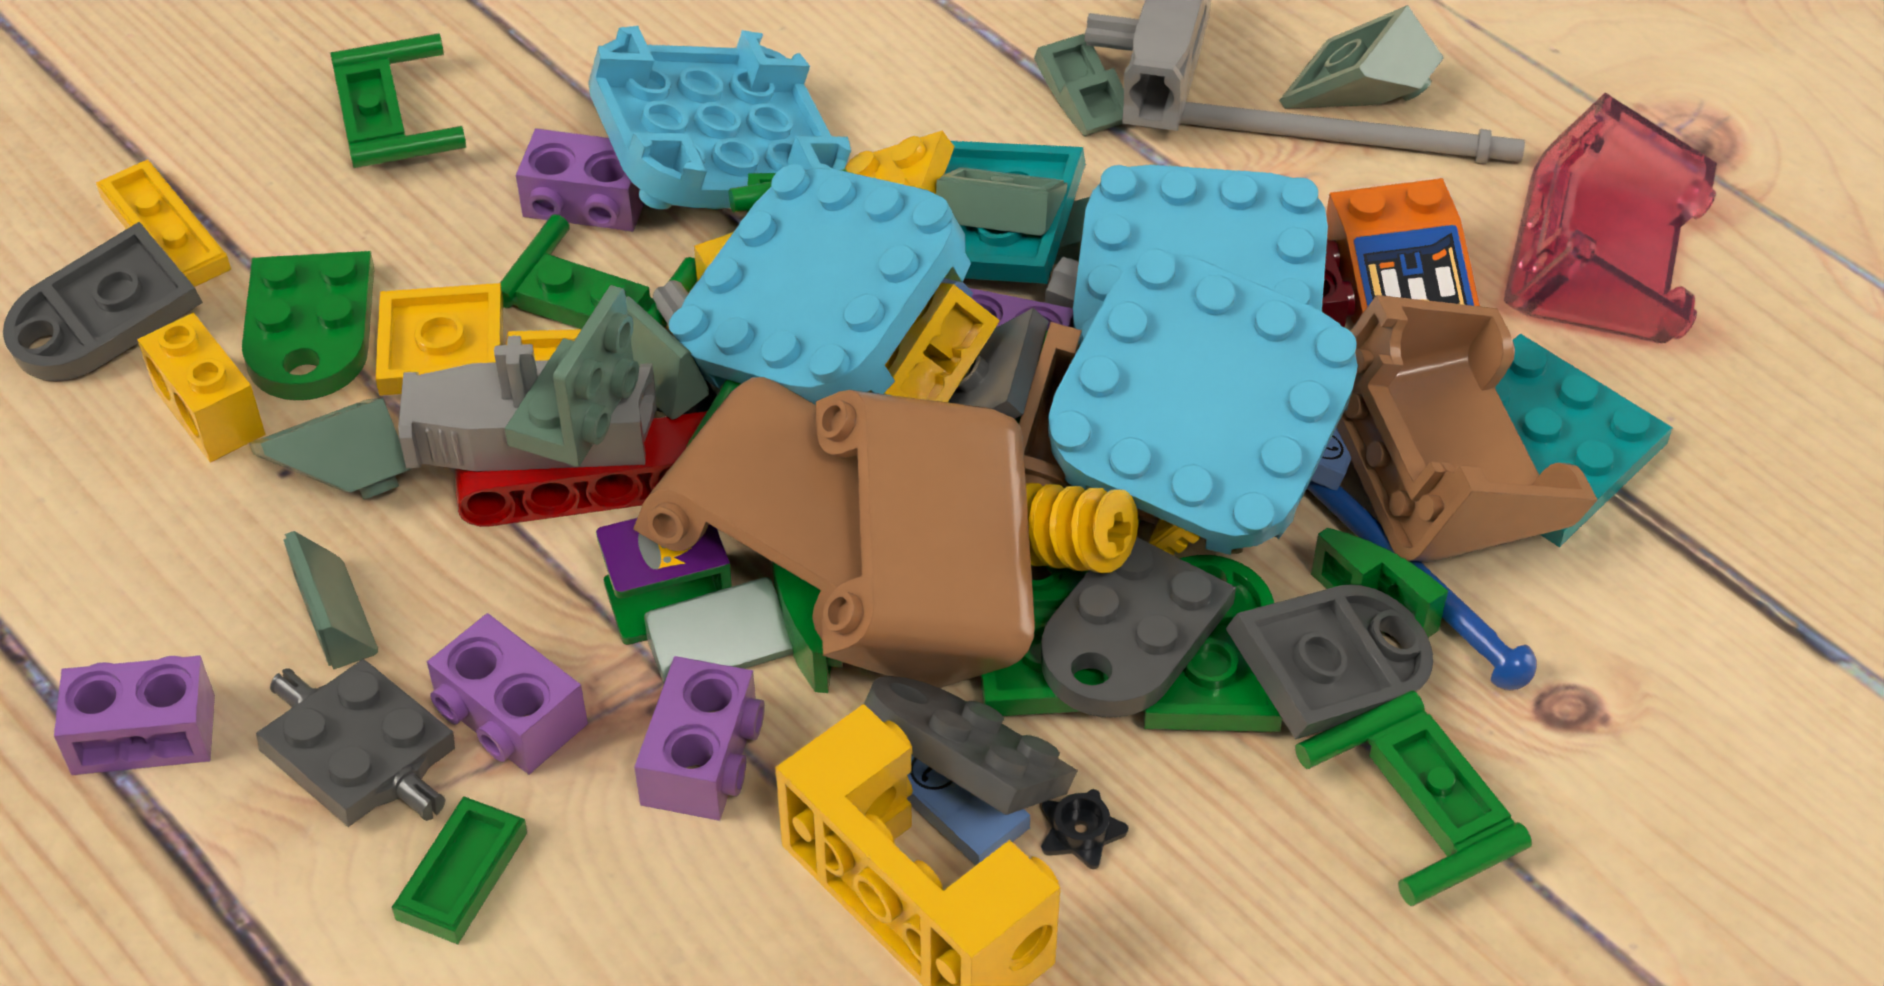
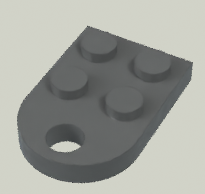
[3,222,203,381]
[1041,537,1236,717]
[1226,585,1433,740]
[864,676,1078,815]

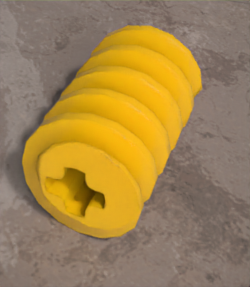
[1026,483,1138,573]

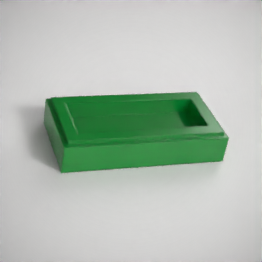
[392,796,528,945]

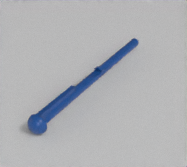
[1307,481,1537,690]

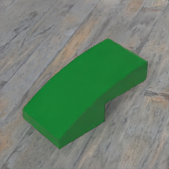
[1311,528,1448,638]

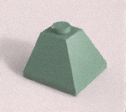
[1279,5,1444,109]
[249,398,411,499]

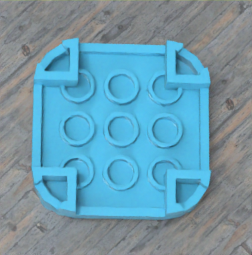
[588,26,851,210]
[669,164,971,405]
[1073,165,1328,345]
[1049,249,1358,555]

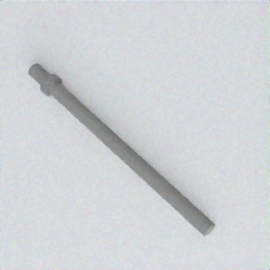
[1180,102,1525,164]

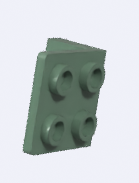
[505,285,639,467]

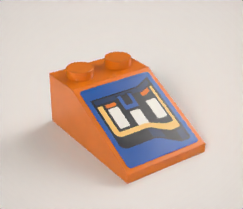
[1326,178,1480,325]

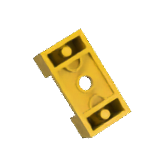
[775,704,1061,986]

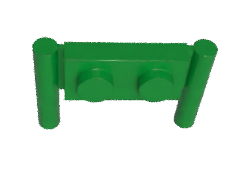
[330,33,467,169]
[500,214,697,329]
[1295,690,1532,906]

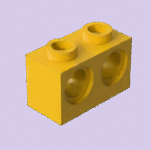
[868,282,1000,402]
[137,312,266,463]

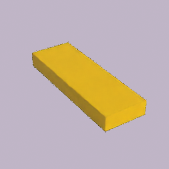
[96,159,231,287]

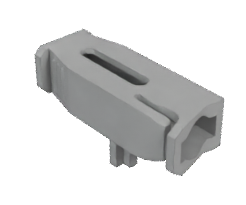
[1085,0,1211,131]
[398,335,657,471]

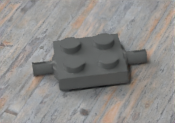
[256,658,455,827]

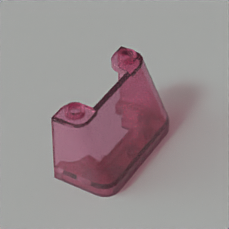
[1504,92,1717,344]

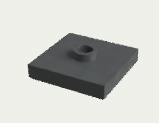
[948,308,1049,419]

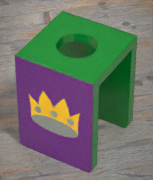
[596,518,732,645]

